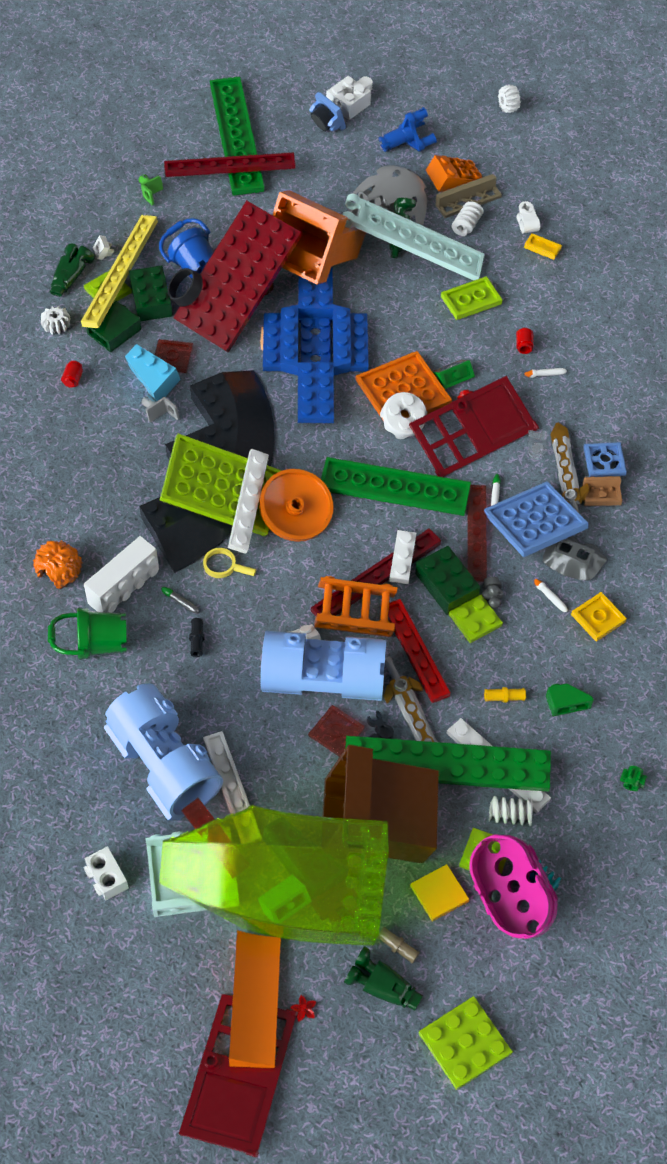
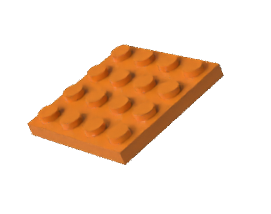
[355,351,452,421]

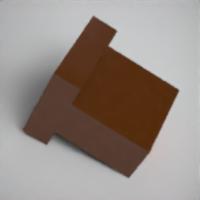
[321,745,439,863]

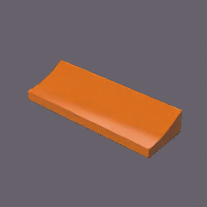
[229,930,281,1068]

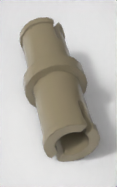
[377,927,420,964]

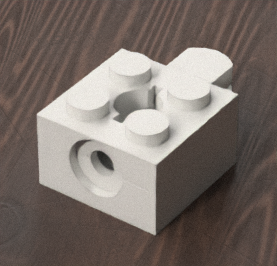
[327,76,373,120]

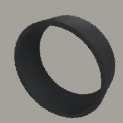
[168,268,203,307]

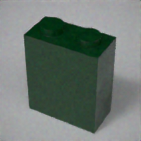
[86,301,141,353]

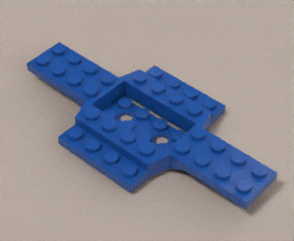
[263,266,369,423]

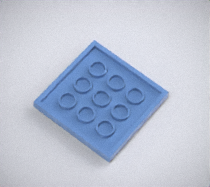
[484,481,588,557]

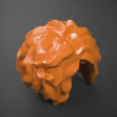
[33,540,83,589]

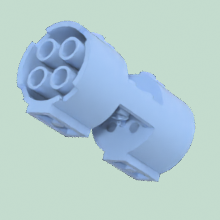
[261,630,386,701]
[104,683,223,820]

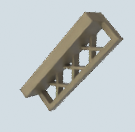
[435,174,502,218]

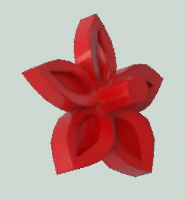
[290,995,316,1022]

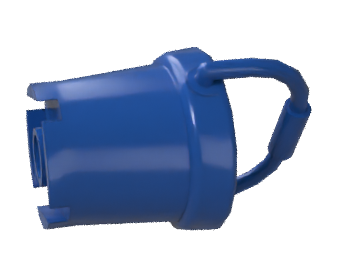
[159,218,214,279]

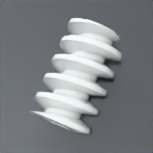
[452,201,484,237]
[489,796,533,826]

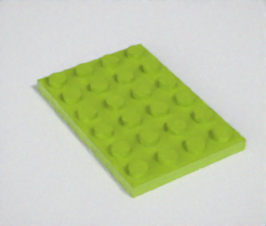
[160,434,282,537]

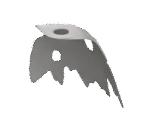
[353,165,427,226]

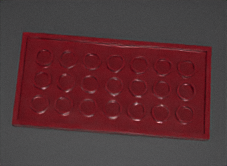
[173,200,303,352]

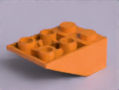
[426,155,483,192]

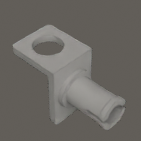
[142,395,180,423]

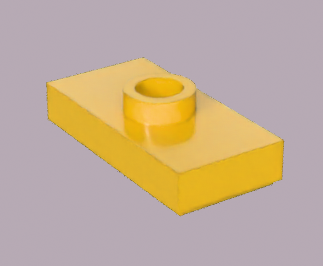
[524,233,562,260]

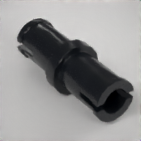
[189,618,205,657]

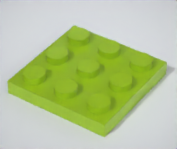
[419,996,513,1090]

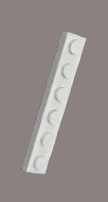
[228,449,269,554]
[446,718,551,814]

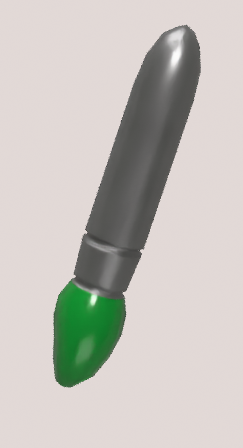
[161,587,199,614]

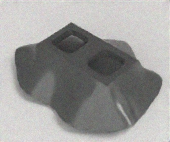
[543,536,607,581]

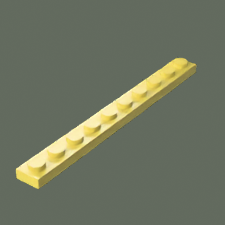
[81,215,158,328]

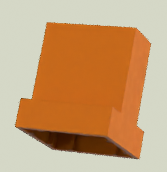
[273,190,366,285]

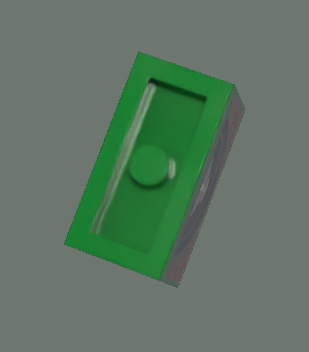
[432,359,475,389]

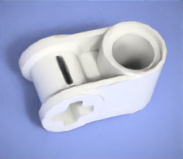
[517,201,540,234]

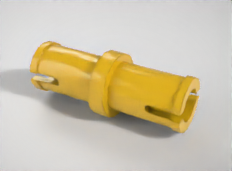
[484,687,526,703]

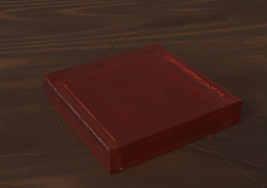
[155,339,193,373]
[308,705,365,757]

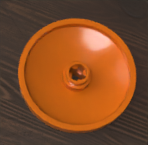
[259,469,333,542]

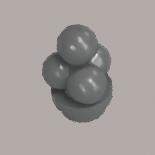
[482,577,504,608]

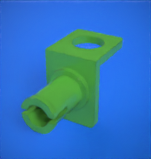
[139,174,163,205]

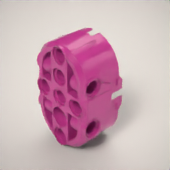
[470,834,558,939]

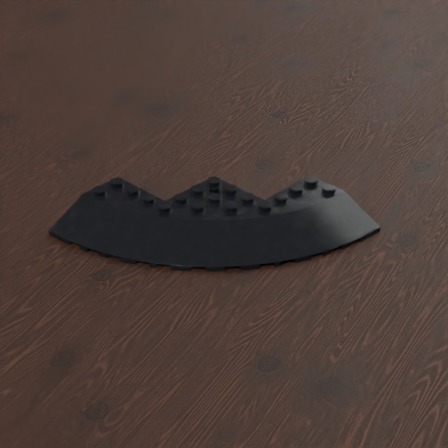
[139,370,275,573]

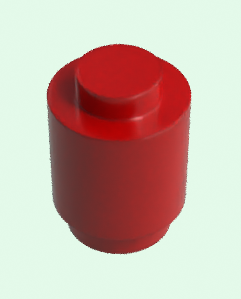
[516,328,534,354]
[61,361,83,388]

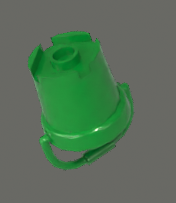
[48,608,127,659]

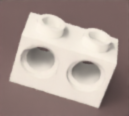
[84,846,129,900]

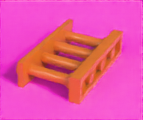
[314,576,398,637]

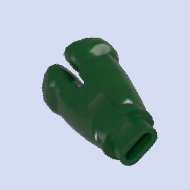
[389,198,416,258]
[50,243,95,297]
[344,946,423,1011]

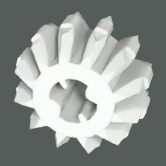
[498,85,521,113]
[41,306,71,335]

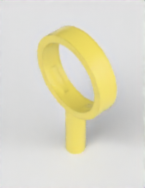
[203,548,256,578]

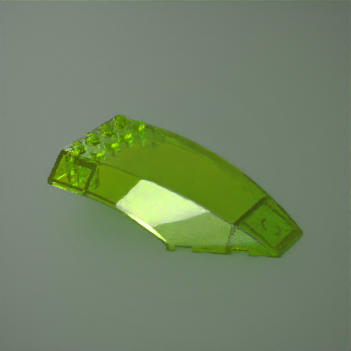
[159,804,389,946]

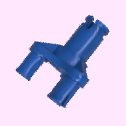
[378,107,437,152]

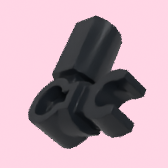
[367,711,394,739]

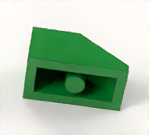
[546,683,593,717]

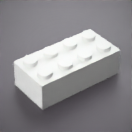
[84,536,159,613]

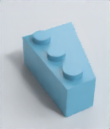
[125,344,180,402]

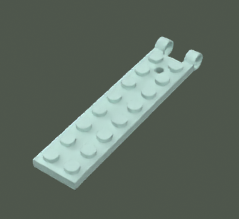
[342,194,484,280]

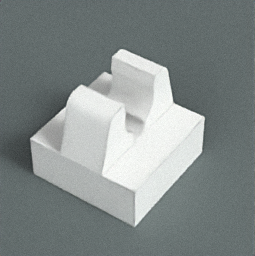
[93,235,114,260]

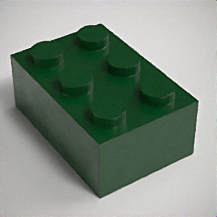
[129,265,172,321]
[415,546,481,615]

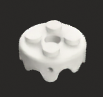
[380,392,427,439]

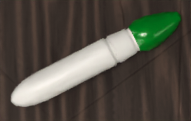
[491,474,501,506]

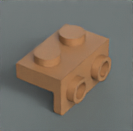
[582,476,622,506]

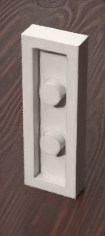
[389,530,416,584]

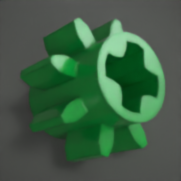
[620,766,647,791]

